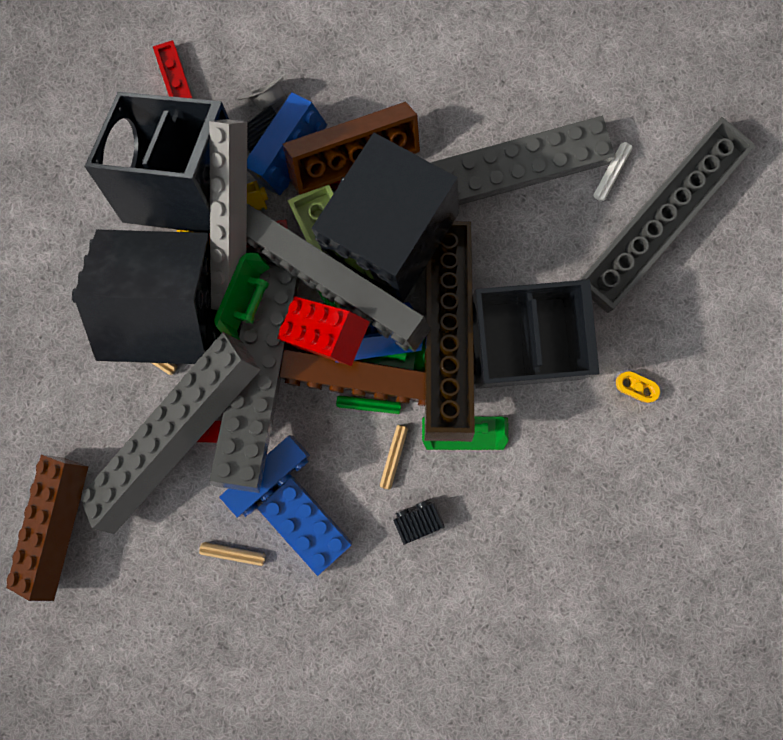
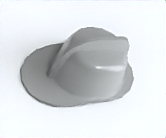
[236,76,286,110]

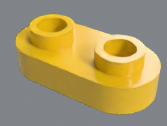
[616,371,660,403]

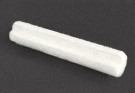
[593,142,632,201]

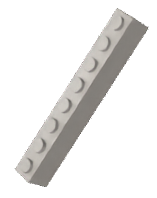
[209,119,247,310]

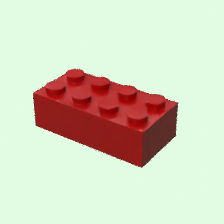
[277,296,370,366]

